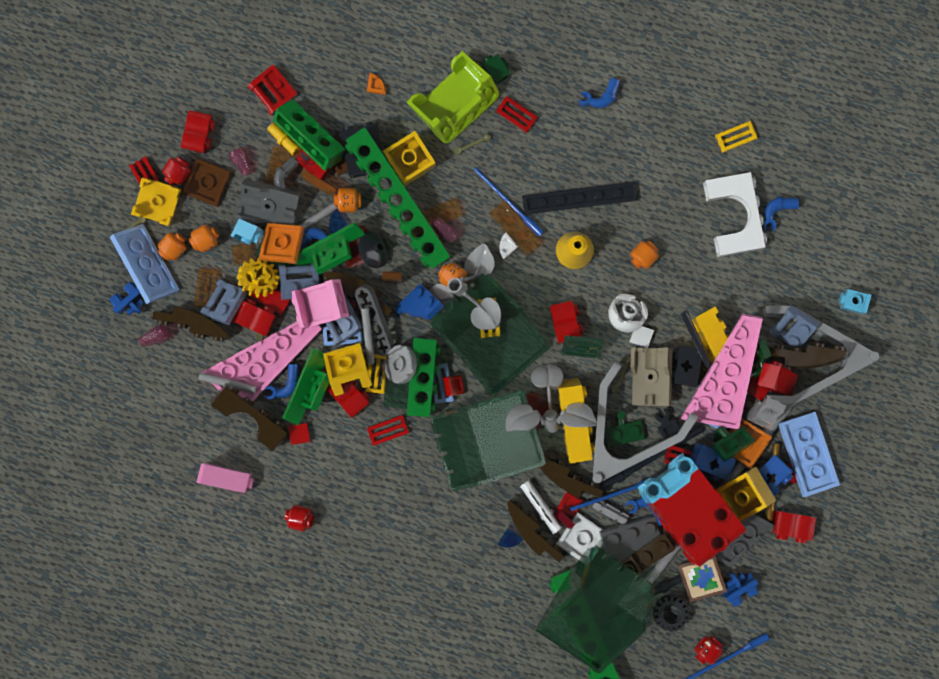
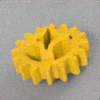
[237,258,280,298]

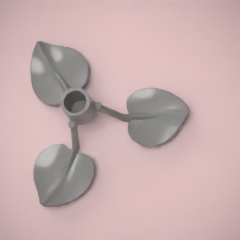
[429,243,502,330]
[506,364,597,433]

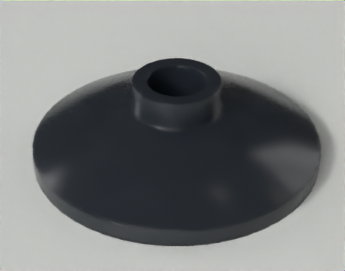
[358,231,389,268]

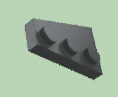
[716,514,775,567]
[599,515,660,569]

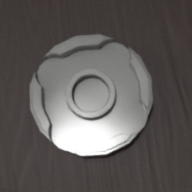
[384,345,417,384]

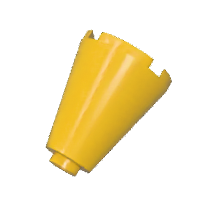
[556,231,594,269]

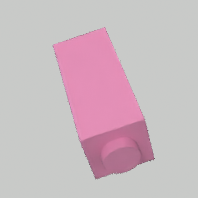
[196,463,254,493]

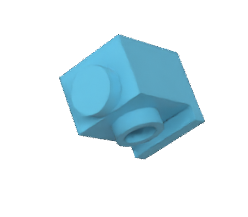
[231,219,265,246]
[839,289,871,315]

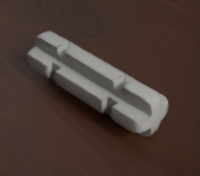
[592,501,629,524]

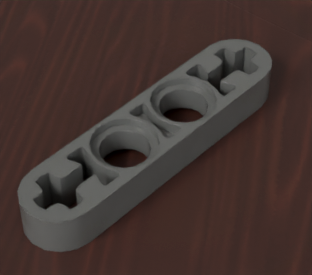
[355,284,394,356]

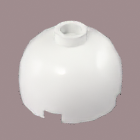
[608,294,648,333]

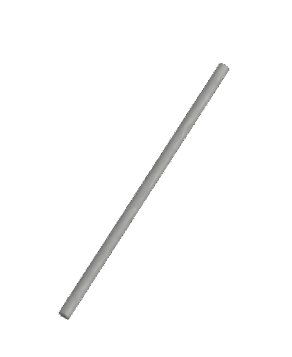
[638,392,797,593]

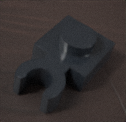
[655,409,680,440]

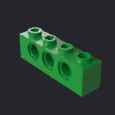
[273,99,345,171]
[407,338,440,418]

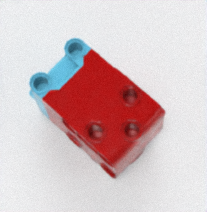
[637,453,746,567]

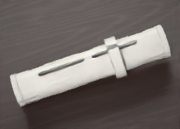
[520,480,563,534]

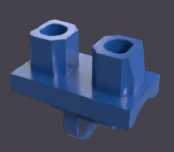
[109,281,144,315]
[722,572,758,607]

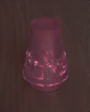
[228,147,253,176]
[430,217,458,244]
[138,325,169,347]

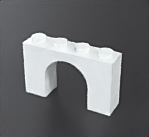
[703,172,767,257]

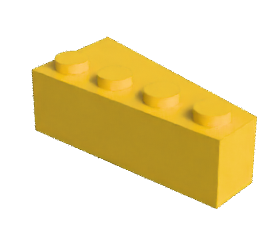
[692,306,729,363]
[556,377,595,463]

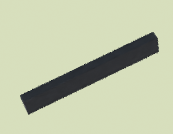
[522,182,638,215]

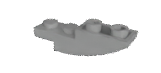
[746,397,786,429]

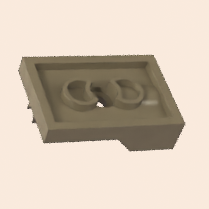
[630,347,672,406]

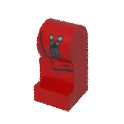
[295,150,332,182]

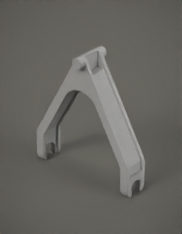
[763,306,879,406]
[593,361,699,483]

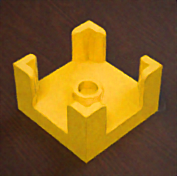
[131,177,181,226]
[323,343,372,396]

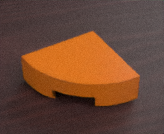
[367,73,386,95]

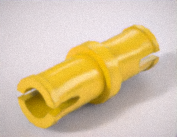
[267,122,301,156]

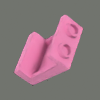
[292,279,349,328]

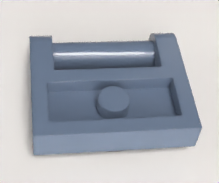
[278,263,319,300]
[200,279,248,325]
[326,295,363,346]
[769,306,820,348]

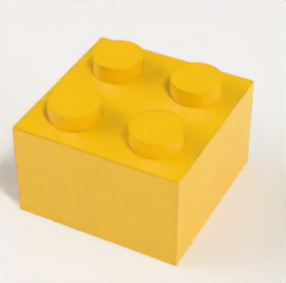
[383,131,436,187]
[716,467,776,521]

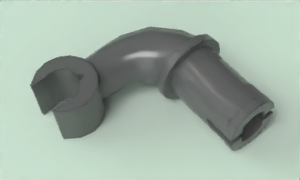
[274,157,299,190]

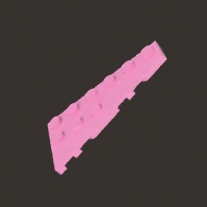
[681,314,763,429]
[202,322,322,401]

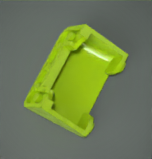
[407,51,499,143]

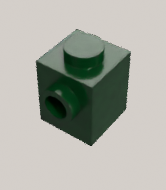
[481,54,510,85]

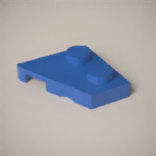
[394,284,444,320]

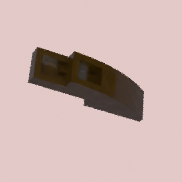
[323,272,393,318]
[152,307,230,342]
[768,343,850,368]
[532,452,603,498]
[507,500,564,563]
[600,532,676,593]

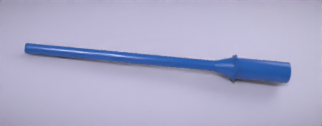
[473,167,544,237]
[570,475,659,511]
[685,633,770,679]

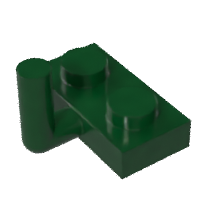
[750,338,772,379]
[604,411,645,448]
[712,426,755,462]

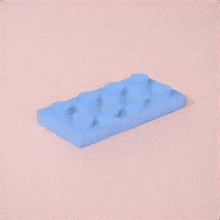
[110,224,180,304]
[778,412,840,497]

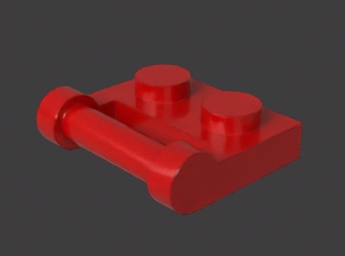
[247,65,298,116]

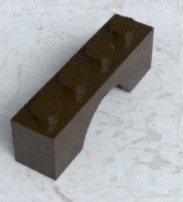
[210,384,287,451]

